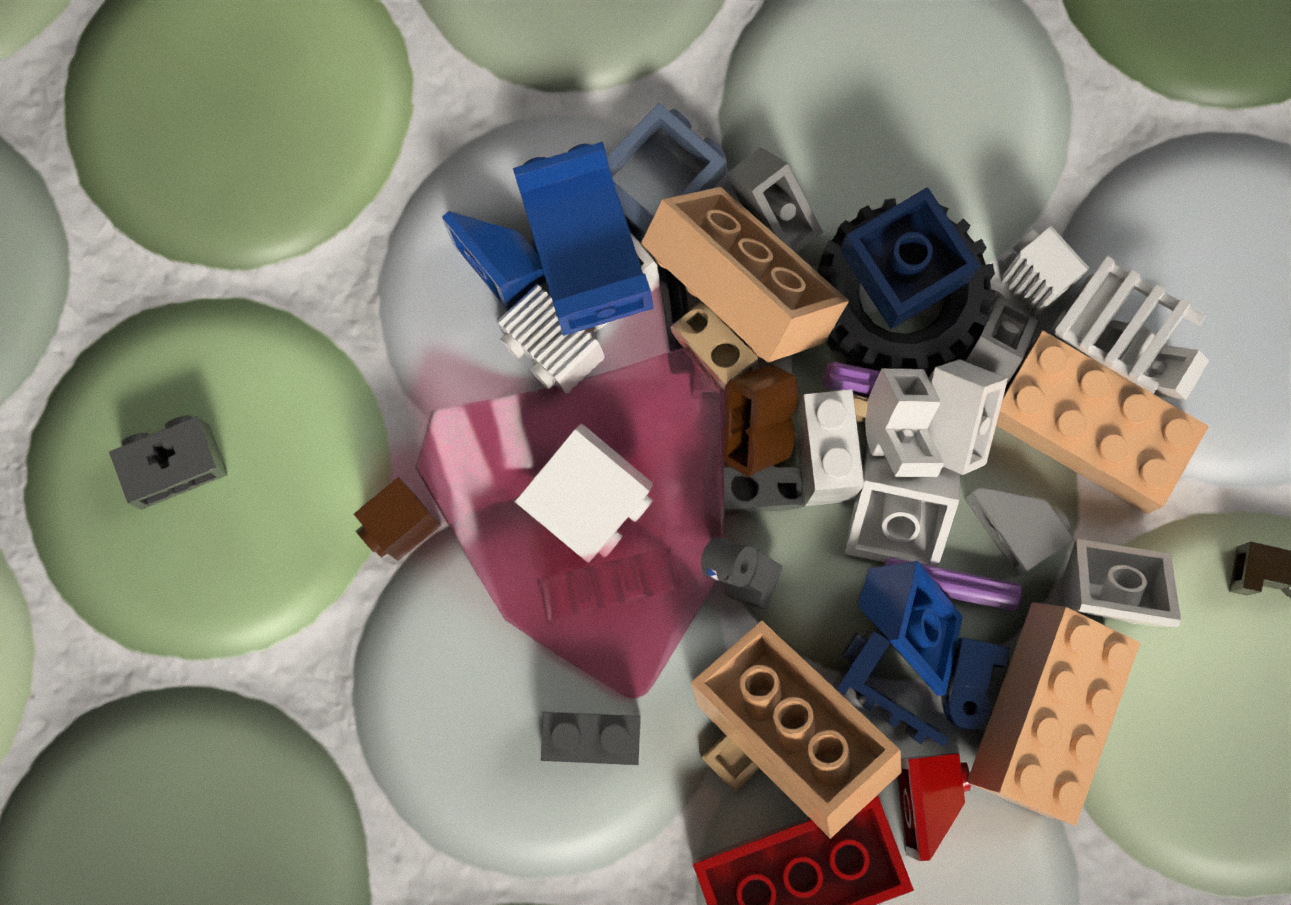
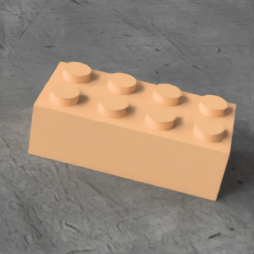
[641,187,849,363]
[996,331,1209,514]
[967,602,1140,826]
[690,621,902,839]

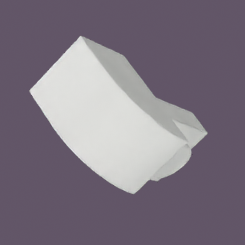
[1088,320,1209,400]
[865,368,944,477]

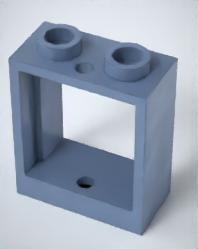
[607,103,727,242]

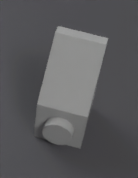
[726,147,823,253]
[964,297,1039,385]
[965,487,1074,576]

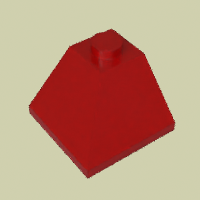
[897,753,971,861]

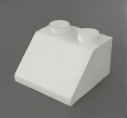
[845,448,960,567]
[1062,539,1181,627]

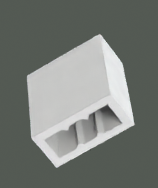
[795,389,864,506]

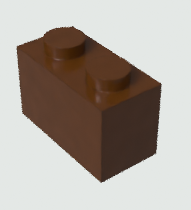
[353,477,441,561]

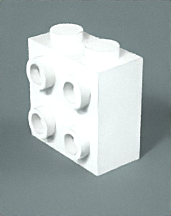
[515,423,654,563]

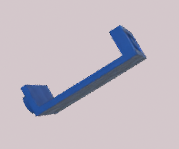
[513,141,654,336]

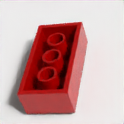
[692,795,914,905]

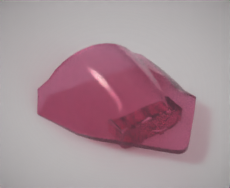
[415,347,725,698]

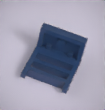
[833,629,949,747]

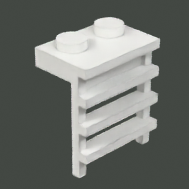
[1051,256,1206,394]

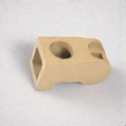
[670,302,758,395]

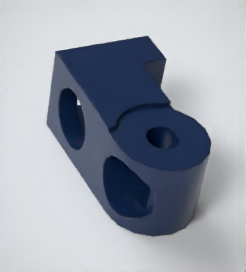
[943,637,1010,729]

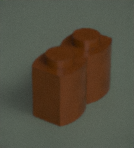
[721,364,798,477]

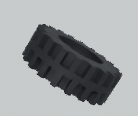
[817,198,996,378]

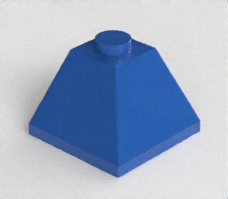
[442,211,547,311]
[858,560,963,696]

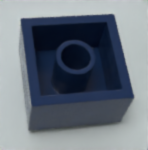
[840,187,980,329]

